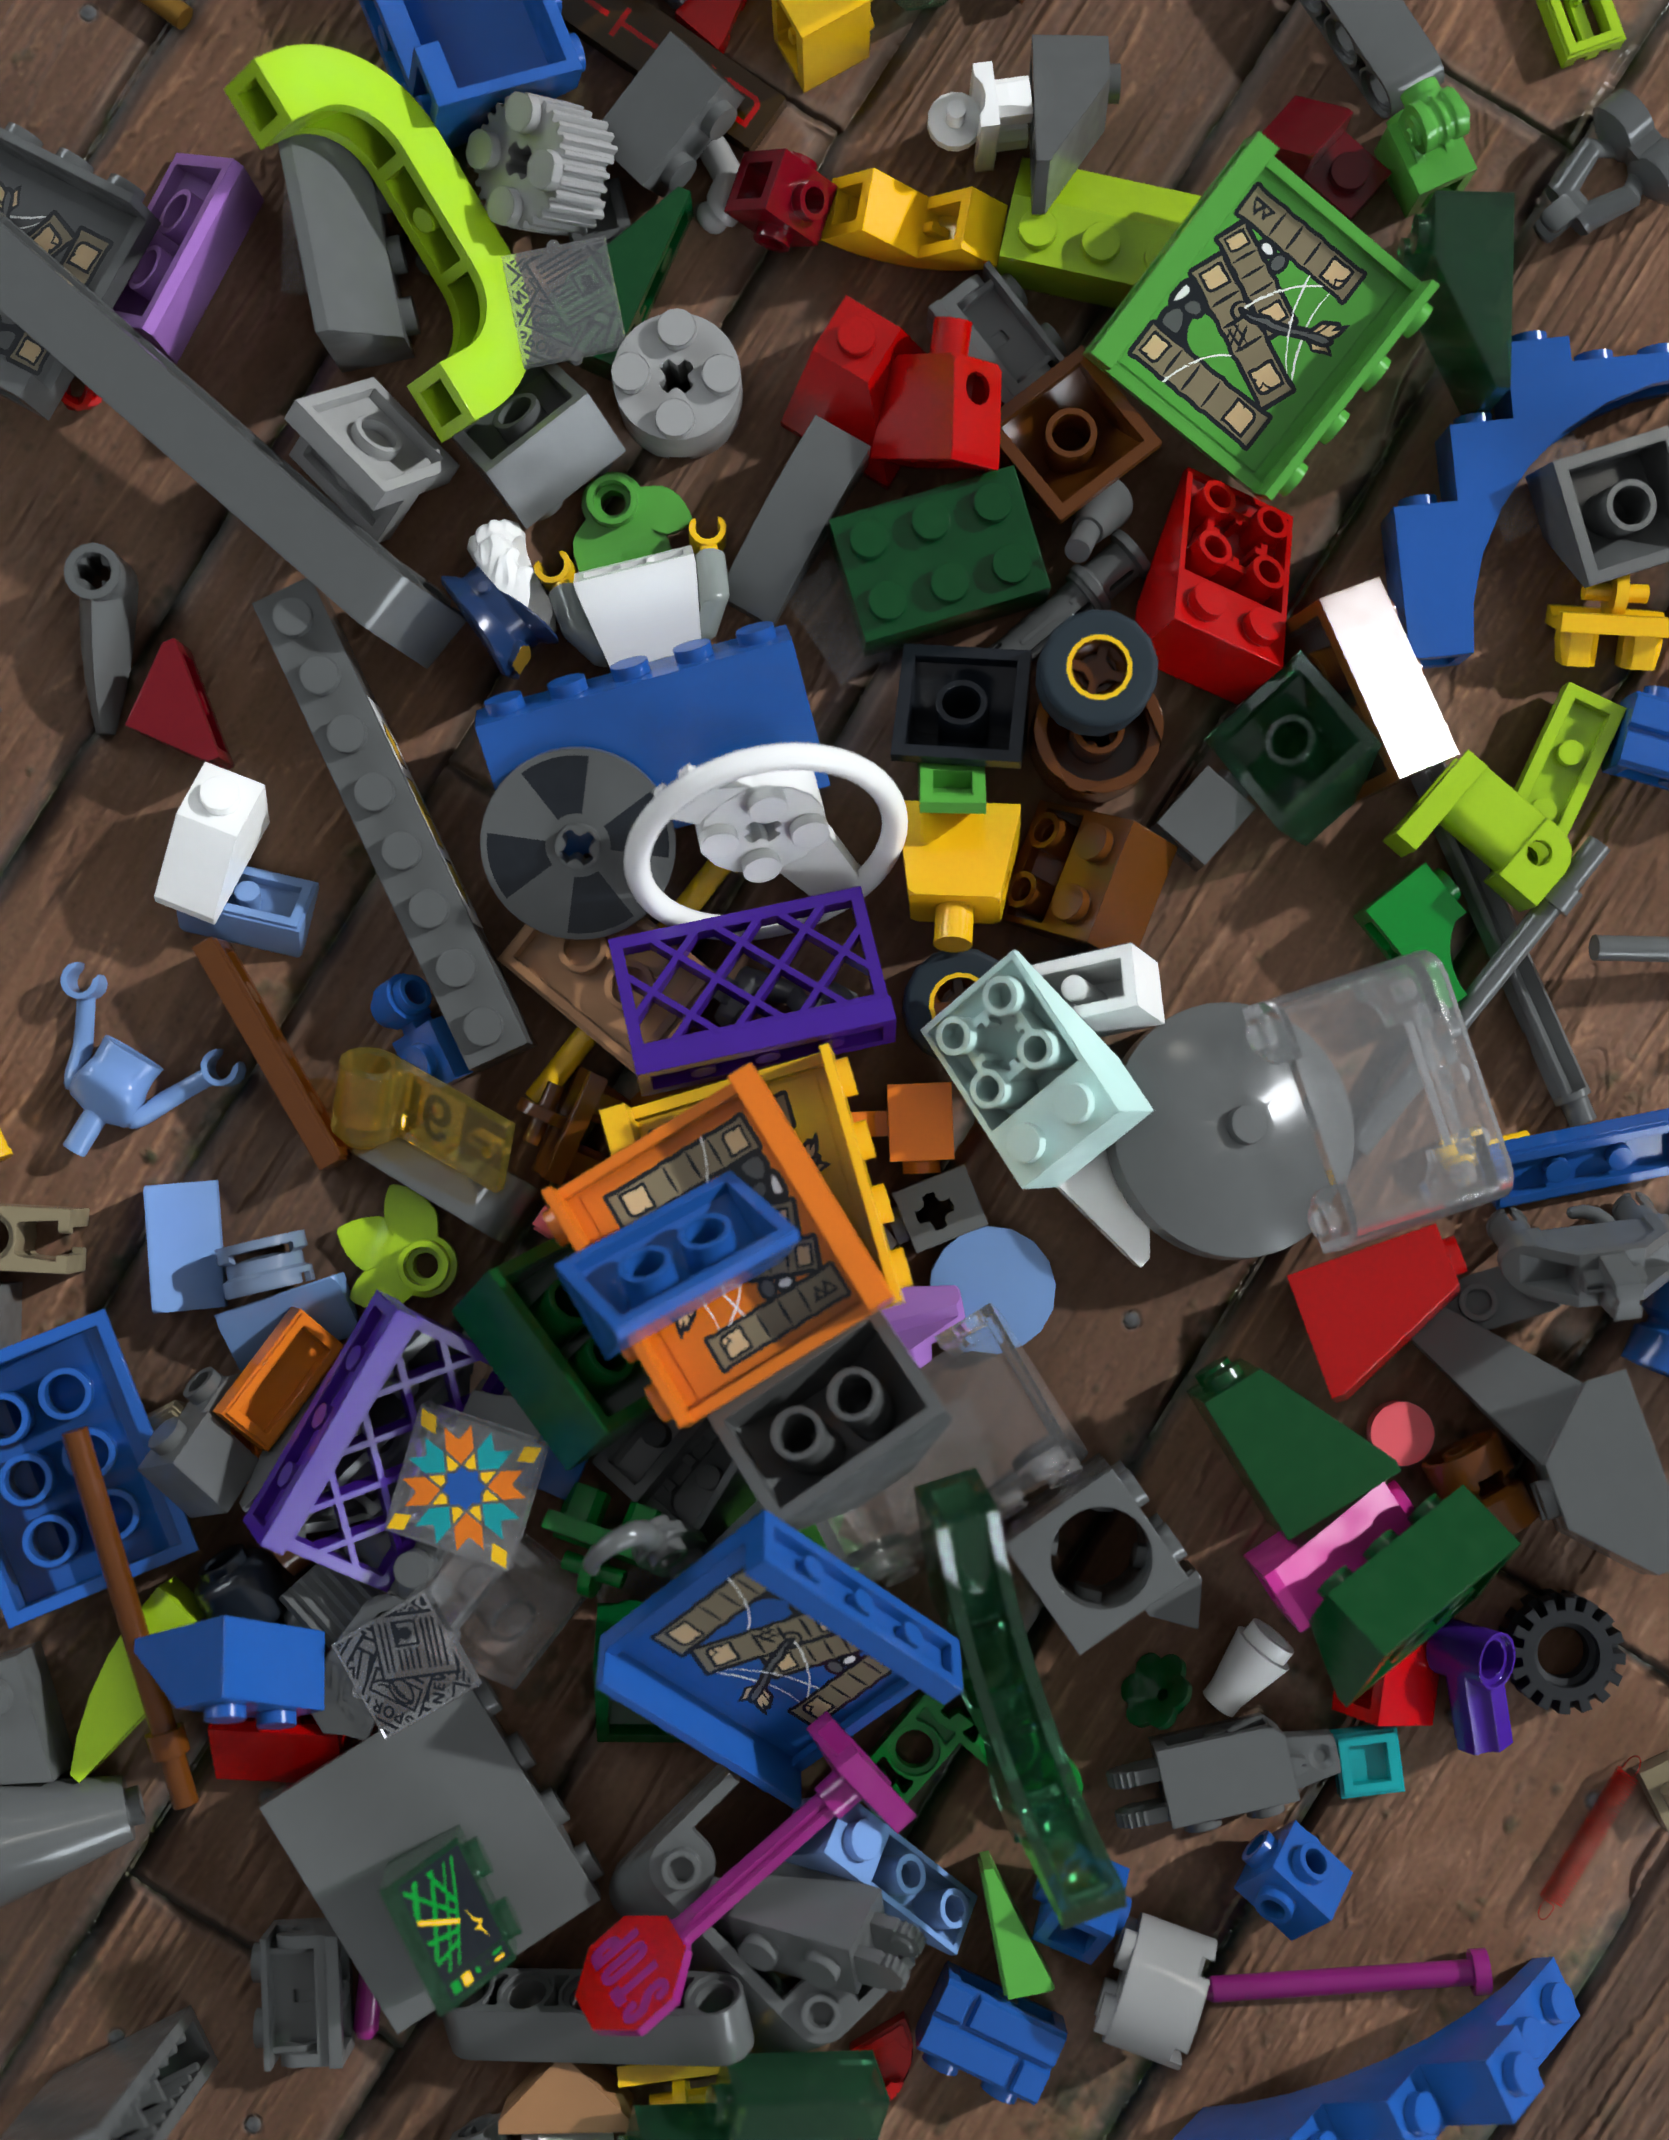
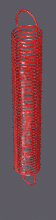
[1538,1755,1641,1920]

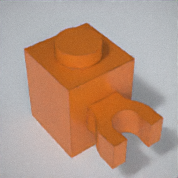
[851,1082,955,1174]

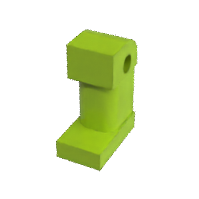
[1383,749,1572,912]

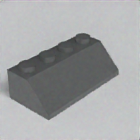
[278,134,421,373]

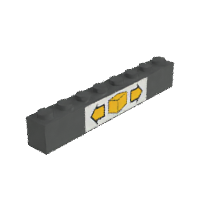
[252,578,537,1072]

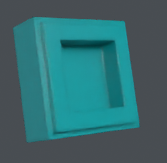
[1329,1724,1405,1799]

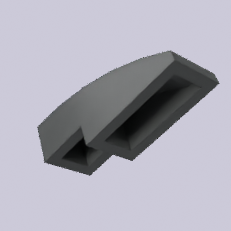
[727,415,871,626]

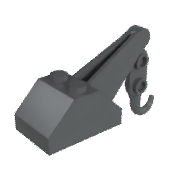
[1410,1204,1669,1575]
[583,1310,954,1580]

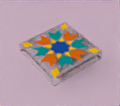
[384,1401,549,1572]

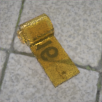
[330,1047,516,1194]

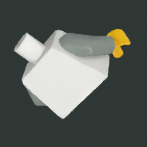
[534,517,730,667]

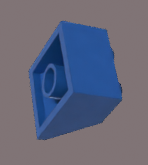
[134,1615,325,1730]

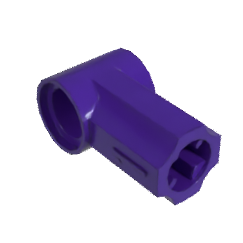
[1426,1618,1516,1755]

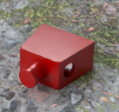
[870,316,1002,471]

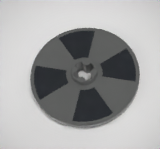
[480,746,676,940]

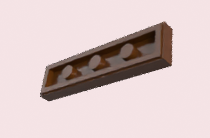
[192,936,352,1171]

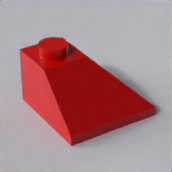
[781,295,925,490]

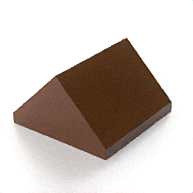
[1000,345,1162,524]

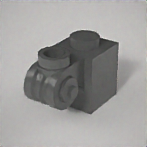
[137,1367,259,1518]

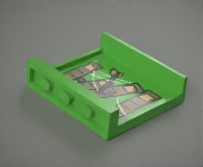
[1082,131,1440,501]

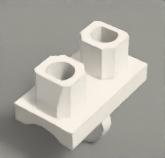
[927,61,1033,173]

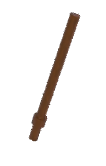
[61,1426,199,1810]

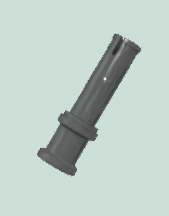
[988,529,1151,661]

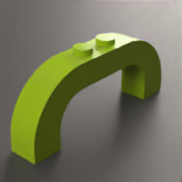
[223,44,533,443]

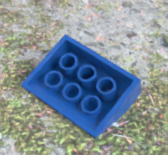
[0,1309,200,1629]

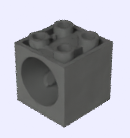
[995,1453,1189,1655]

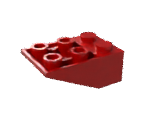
[1135,466,1293,705]

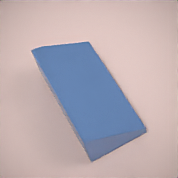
[176,866,319,957]
[143,1180,228,1314]
[214,1272,359,1373]

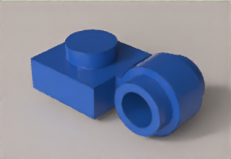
[370,973,474,1098]

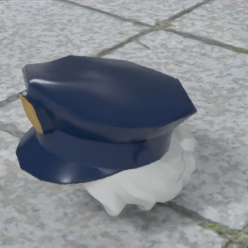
[441,519,559,679]

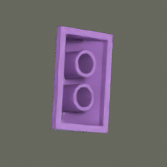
[113,153,264,364]

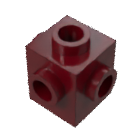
[724,148,838,253]

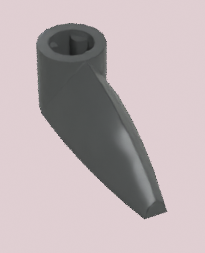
[63,542,139,735]
[351,1137,538,1244]

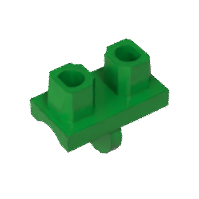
[541,1482,664,1599]

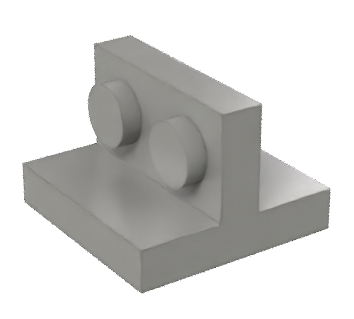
[284,377,460,543]

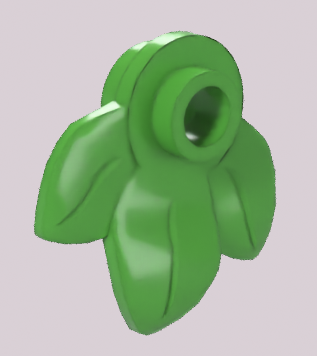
[573,472,692,572]

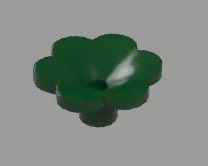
[1121,1653,1192,1730]

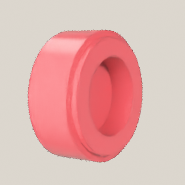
[1366,1400,1435,1466]

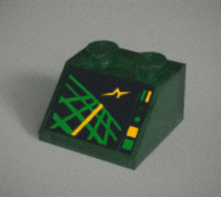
[379,1824,523,2017]

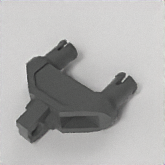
[1486,1192,1669,1321]

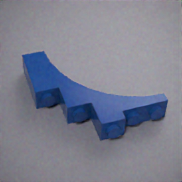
[1380,330,1669,669]
[1172,1957,1580,2140]

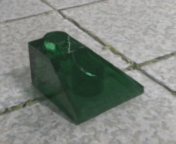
[1204,651,1382,847]

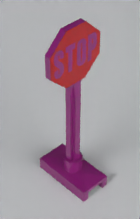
[575,1711,917,2037]

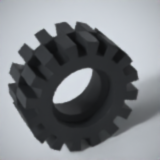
[1498,1588,1626,1715]

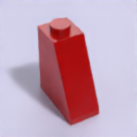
[1287,1223,1468,1403]

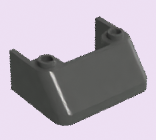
[609,1763,915,2062]

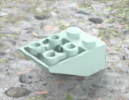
[920,950,1154,1189]

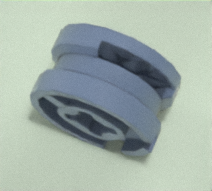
[214,1229,316,1300]

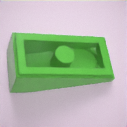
[977,1851,1055,2000]

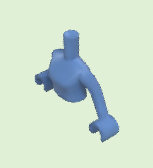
[60,962,246,1157]

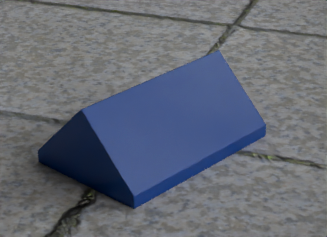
[554,1170,800,1360]

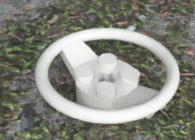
[624,743,908,940]

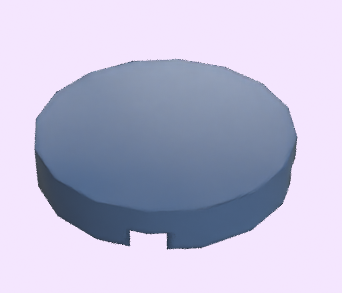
[929,1225,1056,1354]

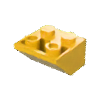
[771,0,875,93]

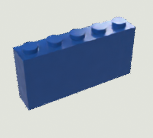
[475,621,831,856]

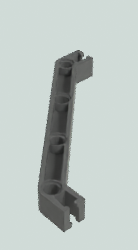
[0,211,467,669]

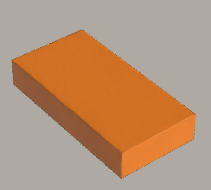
[212,1307,344,1452]

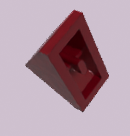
[125,638,235,770]

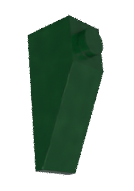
[539,186,694,382]

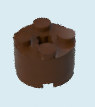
[1028,674,1164,803]

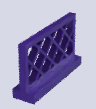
[608,886,897,1097]
[243,1290,506,1593]

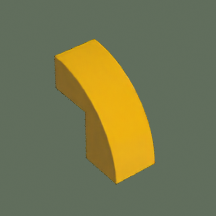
[821,168,1008,271]

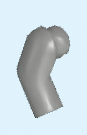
[697,136,740,235]

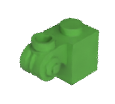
[1374,77,1478,218]

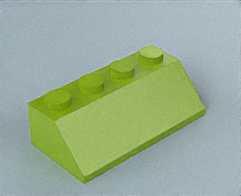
[997,157,1201,309]

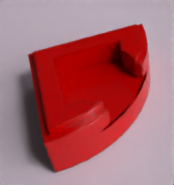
[849,2011,913,2107]

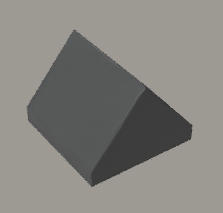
[1145,1560,1202,1629]

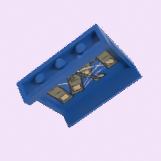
[596,1509,963,1809]

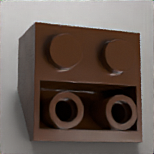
[1001,800,1178,952]

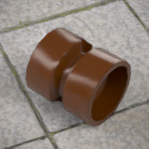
[1421,1429,1540,1535]

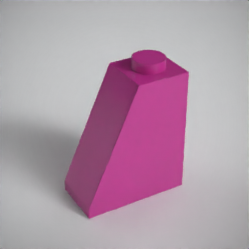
[1243,1480,1415,1633]

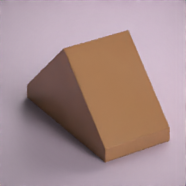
[498,2062,635,2135]

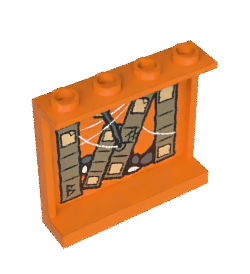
[541,1062,897,1428]

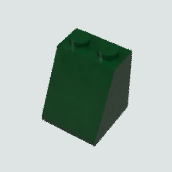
[1186,1356,1402,1541]

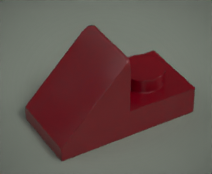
[1262,95,1392,221]

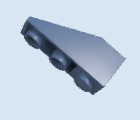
[784,1797,978,1956]

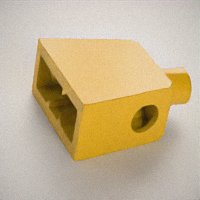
[902,800,1021,953]

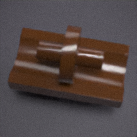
[516,1066,631,1186]

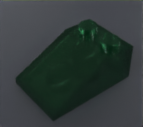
[1396,190,1515,416]

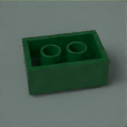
[829,465,1051,658]

